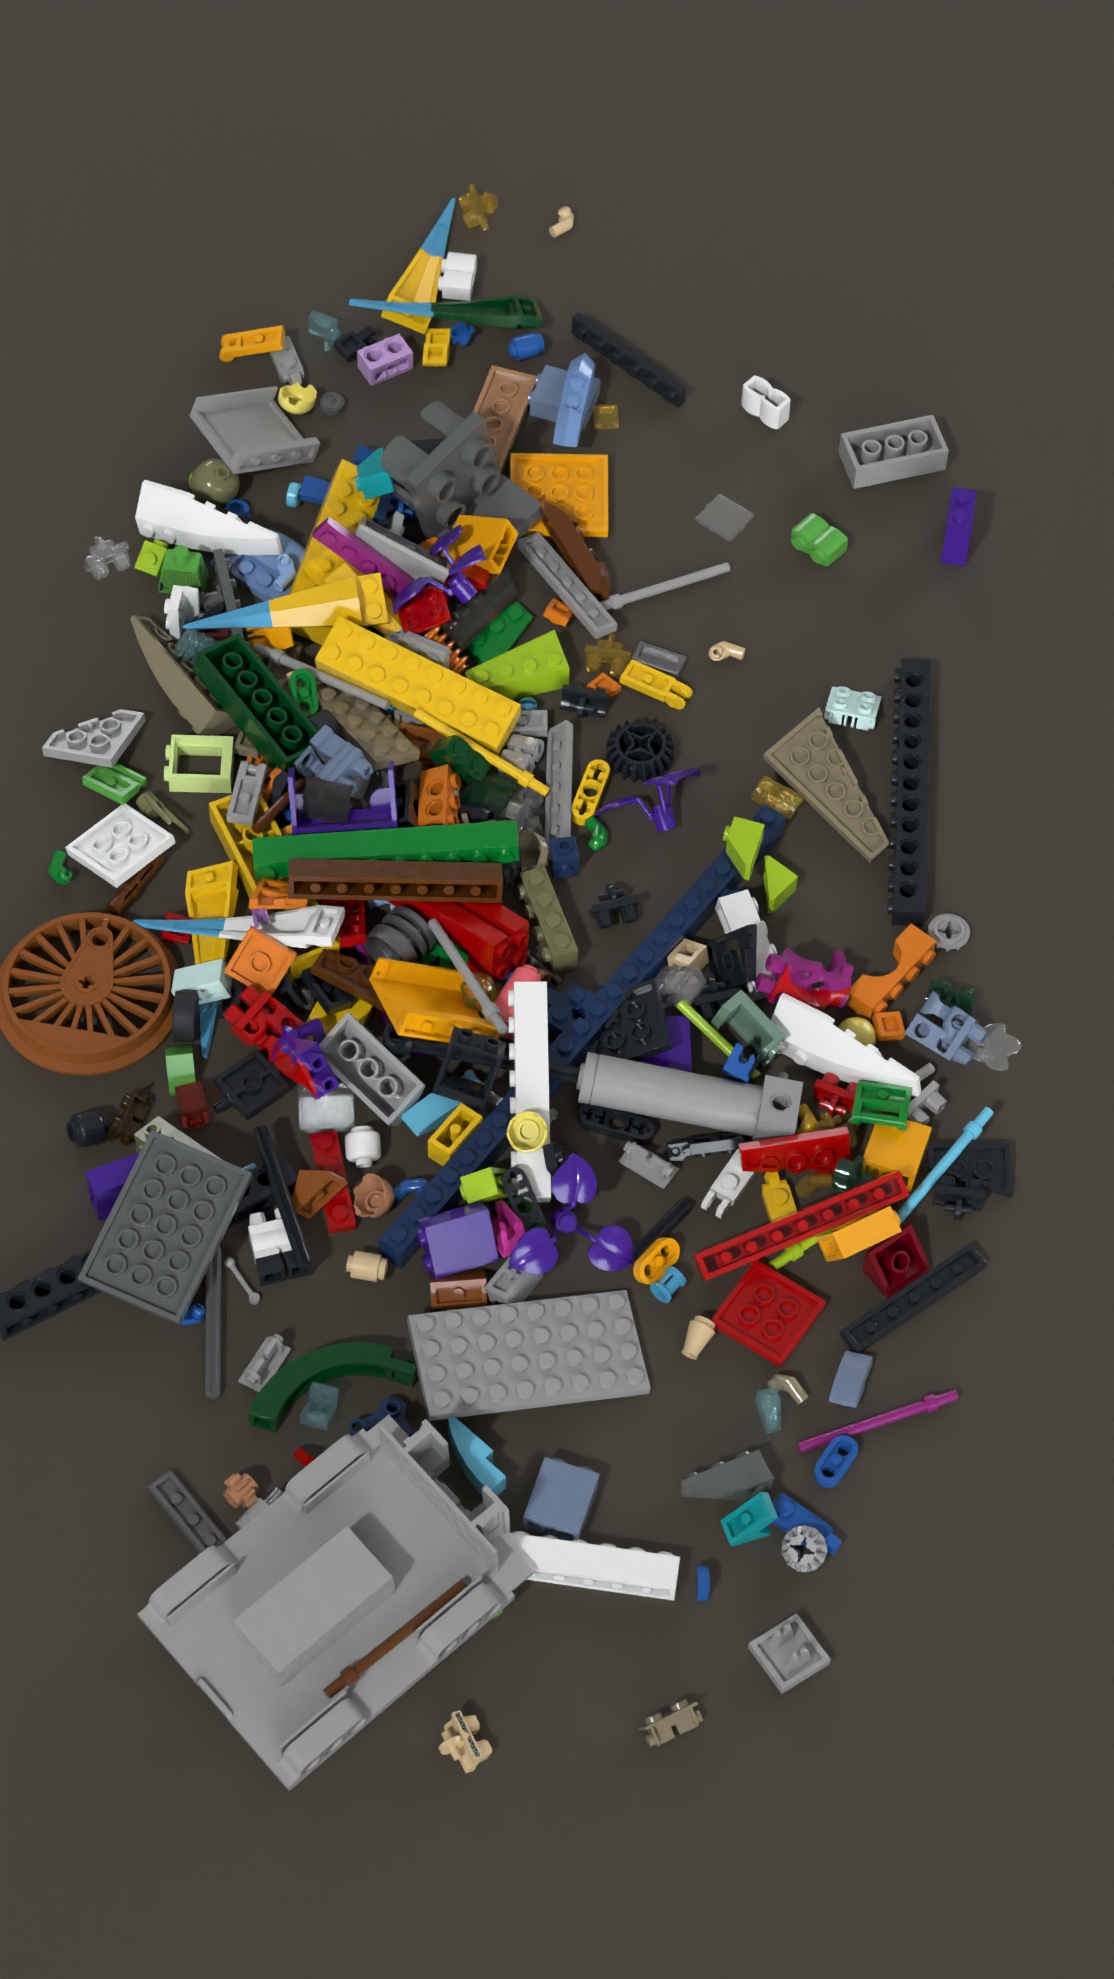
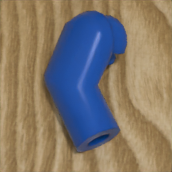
[393,1177,428,1203]
[180,1303,205,1326]

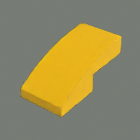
[422,328,451,366]

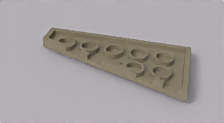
[763,707,890,863]

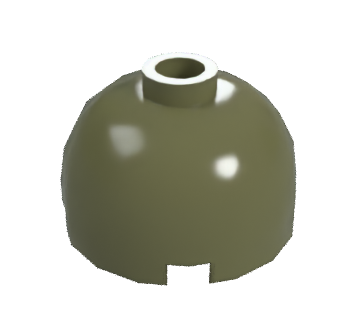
[189,458,240,508]

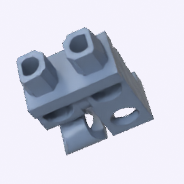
[294,725,374,798]
[904,991,988,1066]

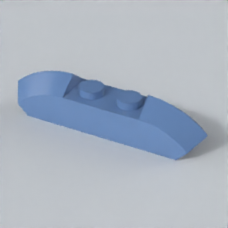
[553,353,595,447]

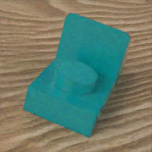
[720,1492,778,1546]

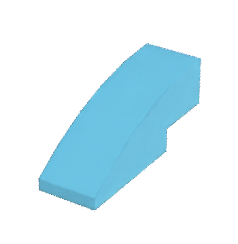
[401,1072,480,1137]
[448,1417,506,1496]

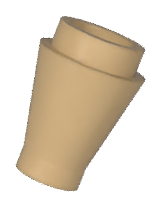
[682,1316,715,1360]

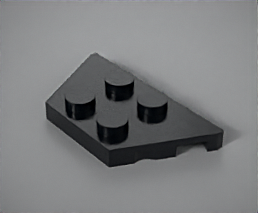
[703,924,757,991]

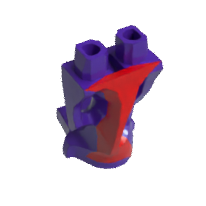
[272,1018,339,1100]

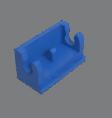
[723,1043,755,1084]

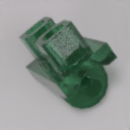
[924,977,977,1016]
[831,1155,875,1192]

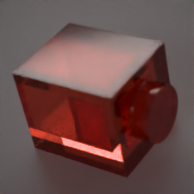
[174,1081,209,1128]

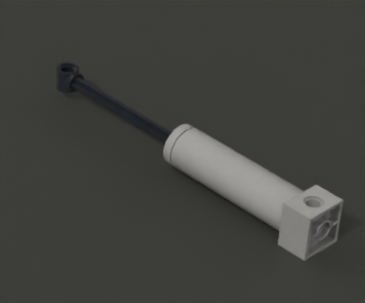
[383,1023,803,1142]

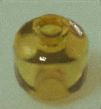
[460,972,498,1013]

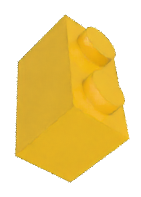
[428,1103,483,1166]

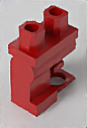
[223,985,304,1062]

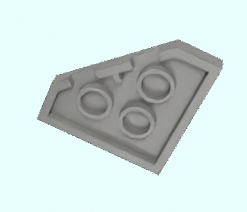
[42,709,146,768]

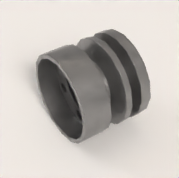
[364,906,435,963]

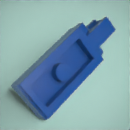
[772,1492,842,1556]

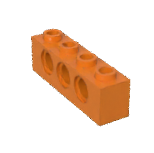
[417,764,461,827]

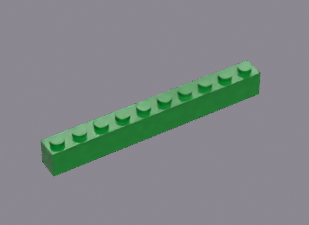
[252,820,519,879]

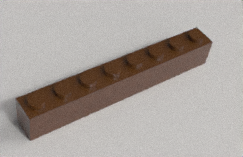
[288,859,503,903]

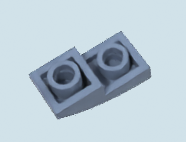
[829,1351,873,1408]

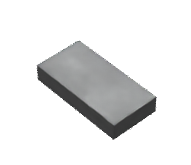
[631,641,687,680]

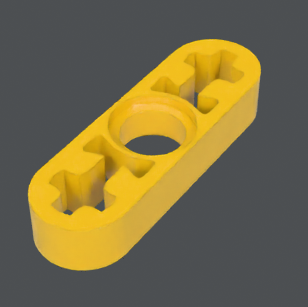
[571,759,610,826]

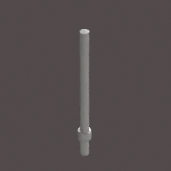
[599,562,730,611]
[253,643,390,710]
[428,918,508,1035]

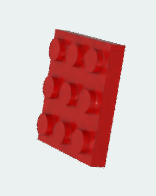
[711,1260,826,1368]

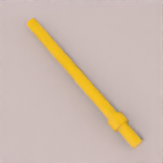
[413,708,550,797]

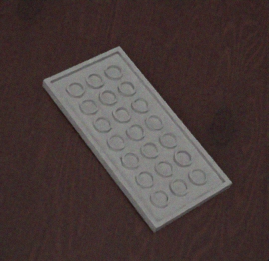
[407,1290,651,1421]

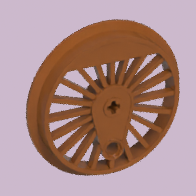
[0,912,179,1076]

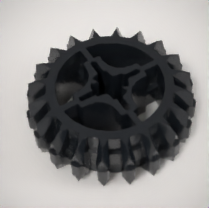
[605,718,675,783]

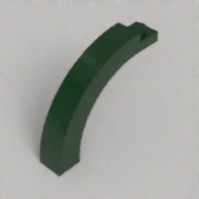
[248,1342,417,1433]

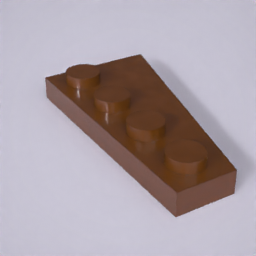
[310,949,386,1012]

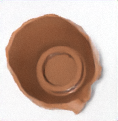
[353,1173,395,1218]

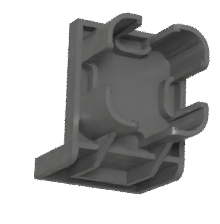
[381,401,542,552]

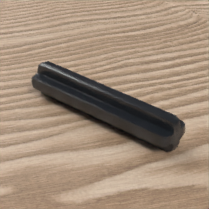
[633,1199,691,1261]

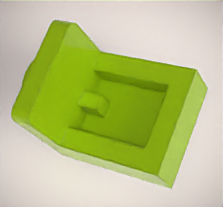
[134,539,168,578]

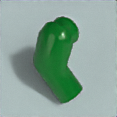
[585,816,608,852]
[48,850,72,885]

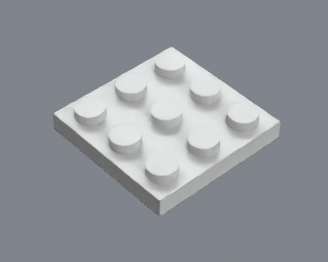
[65,804,176,888]

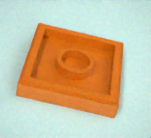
[224,925,297,997]

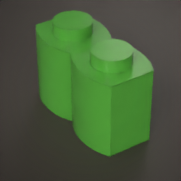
[791,513,848,567]

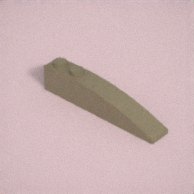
[130,615,237,736]

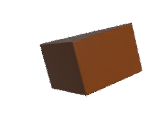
[292,1170,348,1219]

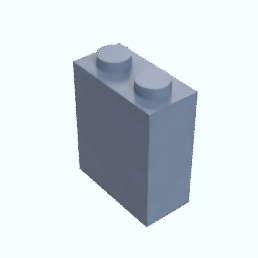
[527,365,600,430]
[523,1457,600,1541]

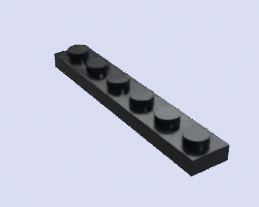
[571,312,686,408]
[839,1243,987,1353]

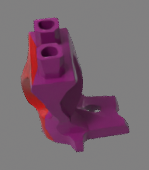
[755,948,854,1011]

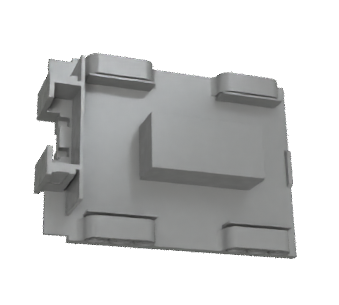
[138,1414,533,1791]

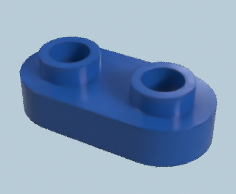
[814,1435,858,1488]

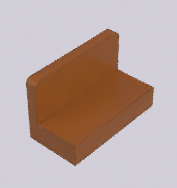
[429,1269,487,1309]

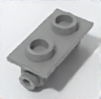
[618,1141,679,1189]
[238,1334,292,1392]

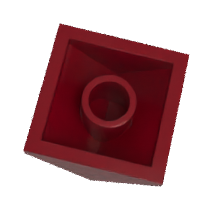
[862,1223,931,1299]

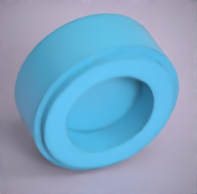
[286,482,302,508]

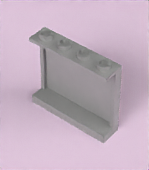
[190,386,321,474]

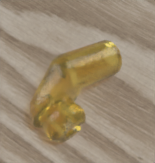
[795,1173,832,1198]

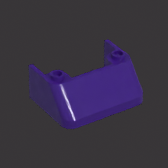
[287,761,398,835]

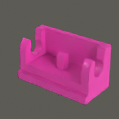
[490,1199,525,1258]

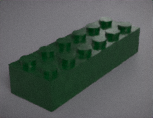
[193,633,318,773]

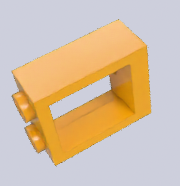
[816,1206,902,1262]

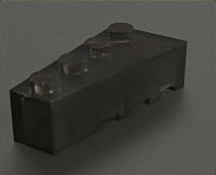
[427,568,519,651]

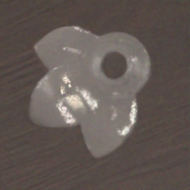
[968,1023,1022,1071]

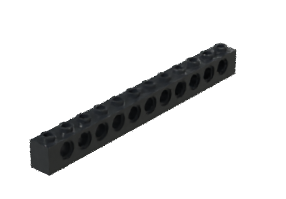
[887,658,932,927]
[0,1155,297,1341]

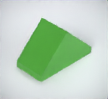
[165,1044,197,1096]

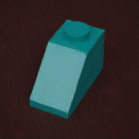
[354,447,394,500]

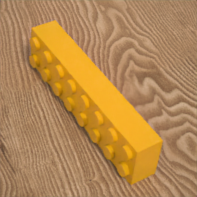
[288,459,380,645]
[315,616,521,756]
[209,795,340,980]

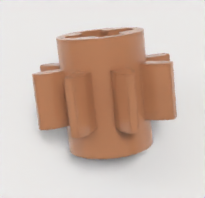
[223,1473,259,1508]

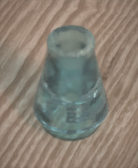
[754,1389,782,1433]

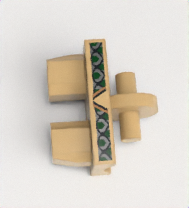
[439,1711,492,1773]

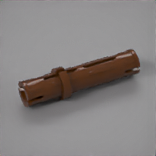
[106,854,165,916]

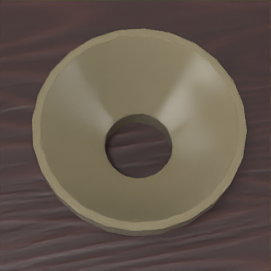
[518,831,550,872]

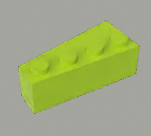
[465,630,570,700]

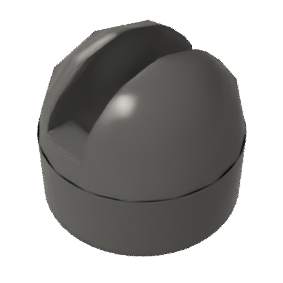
[293,990,315,1012]

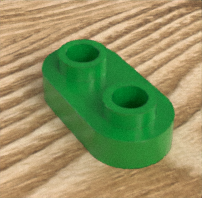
[288,669,319,717]

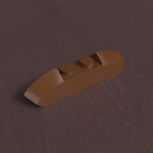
[542,500,611,602]

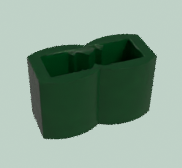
[429,735,490,785]

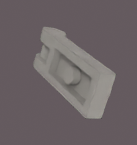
[226,760,268,826]

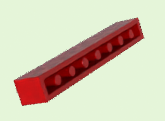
[691,1170,910,1281]

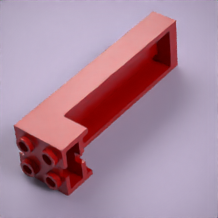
[388,901,529,986]

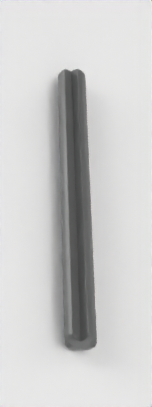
[205,1246,221,1399]

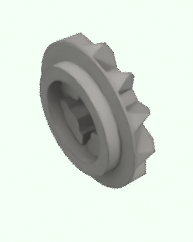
[927,914,970,952]
[781,1525,827,1572]

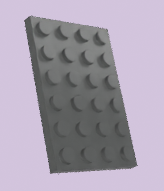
[77,1130,253,1325]

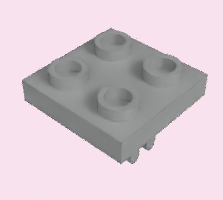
[748,1613,831,1694]

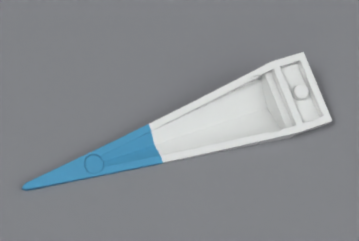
[133,905,345,948]

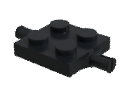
[212,1049,290,1120]

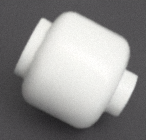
[345,1126,381,1168]

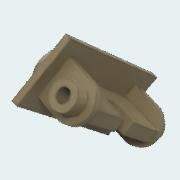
[638,1699,703,1747]

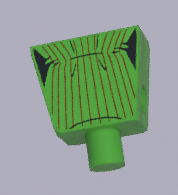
[158,545,209,596]

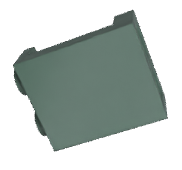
[709,990,786,1068]

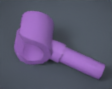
[250,909,270,928]

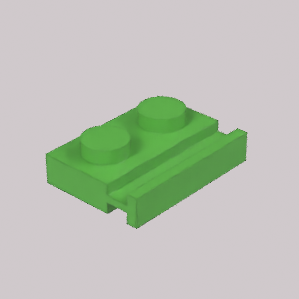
[82,763,147,805]

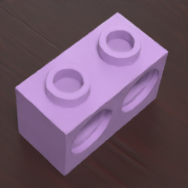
[357,334,413,386]

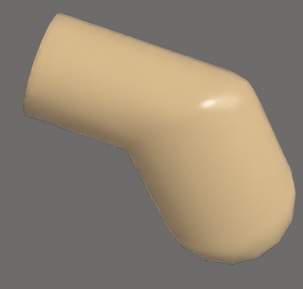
[549,206,574,238]
[709,641,746,661]

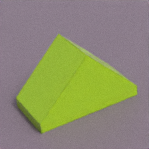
[762,856,798,914]

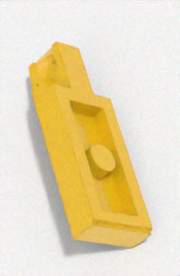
[761,1172,797,1222]

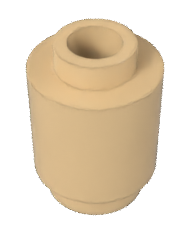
[346,1250,388,1282]

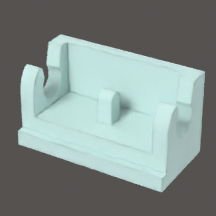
[171,958,232,1005]

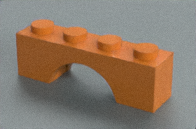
[845,924,936,1022]

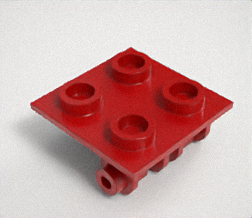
[397,581,452,635]

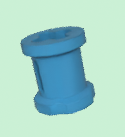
[650,1266,687,1303]

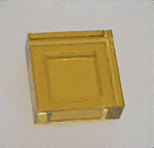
[593,405,619,429]

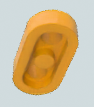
[633,1237,680,1285]

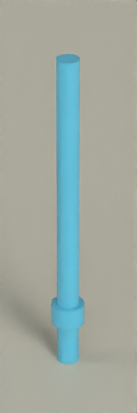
[896,1107,994,1226]

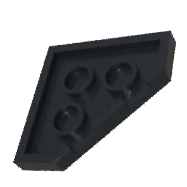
[590,978,673,1062]

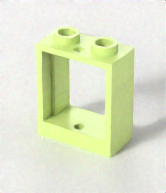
[164,735,234,793]

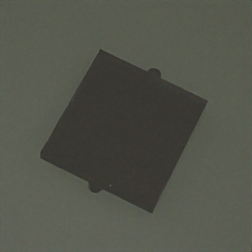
[302,777,352,823]

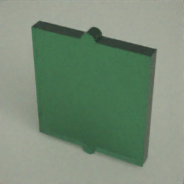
[459,771,518,820]

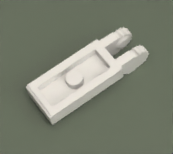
[701,1149,757,1219]

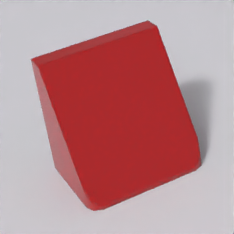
[159,912,194,944]

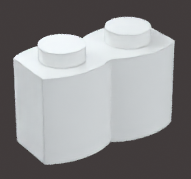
[438,252,477,301]
[741,376,791,429]

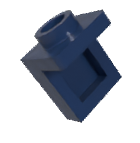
[550,836,579,878]

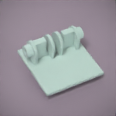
[824,686,881,731]

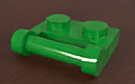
[851,1080,912,1131]

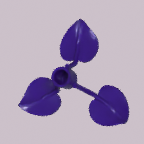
[393,524,486,614]
[594,768,701,833]
[509,1153,634,1275]

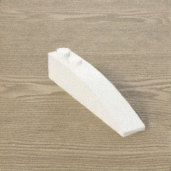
[135,480,283,555]
[771,993,921,1097]

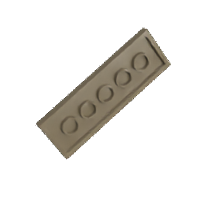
[303,679,420,770]

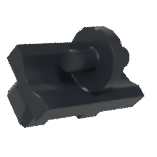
[560,682,608,718]
[589,884,640,929]
[690,976,740,1021]
[933,1175,985,1221]

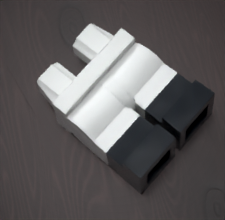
[248,1208,313,1287]

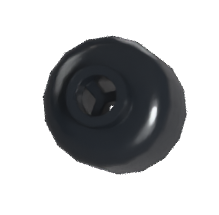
[66,1110,109,1147]

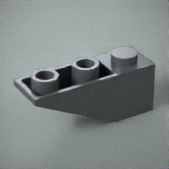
[679,1449,774,1501]

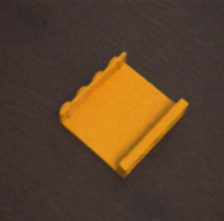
[369,957,501,1043]

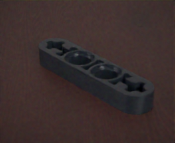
[502,1167,560,1267]

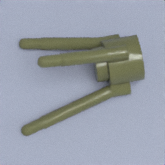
[136,791,189,834]

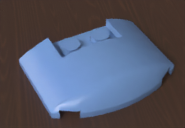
[210,528,305,602]

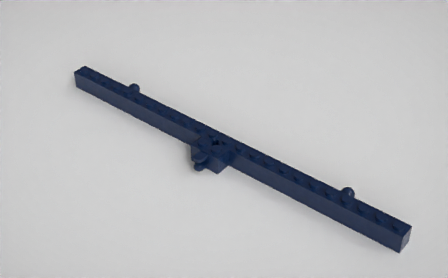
[379,804,786,1269]

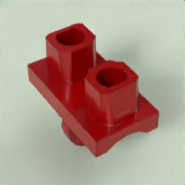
[812,1072,858,1119]

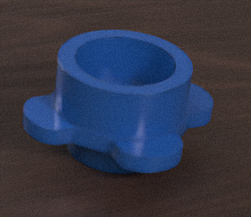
[450,322,475,346]

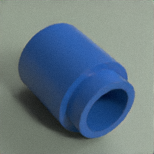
[508,332,545,361]

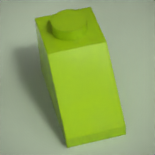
[723,816,765,880]
[460,1167,514,1204]

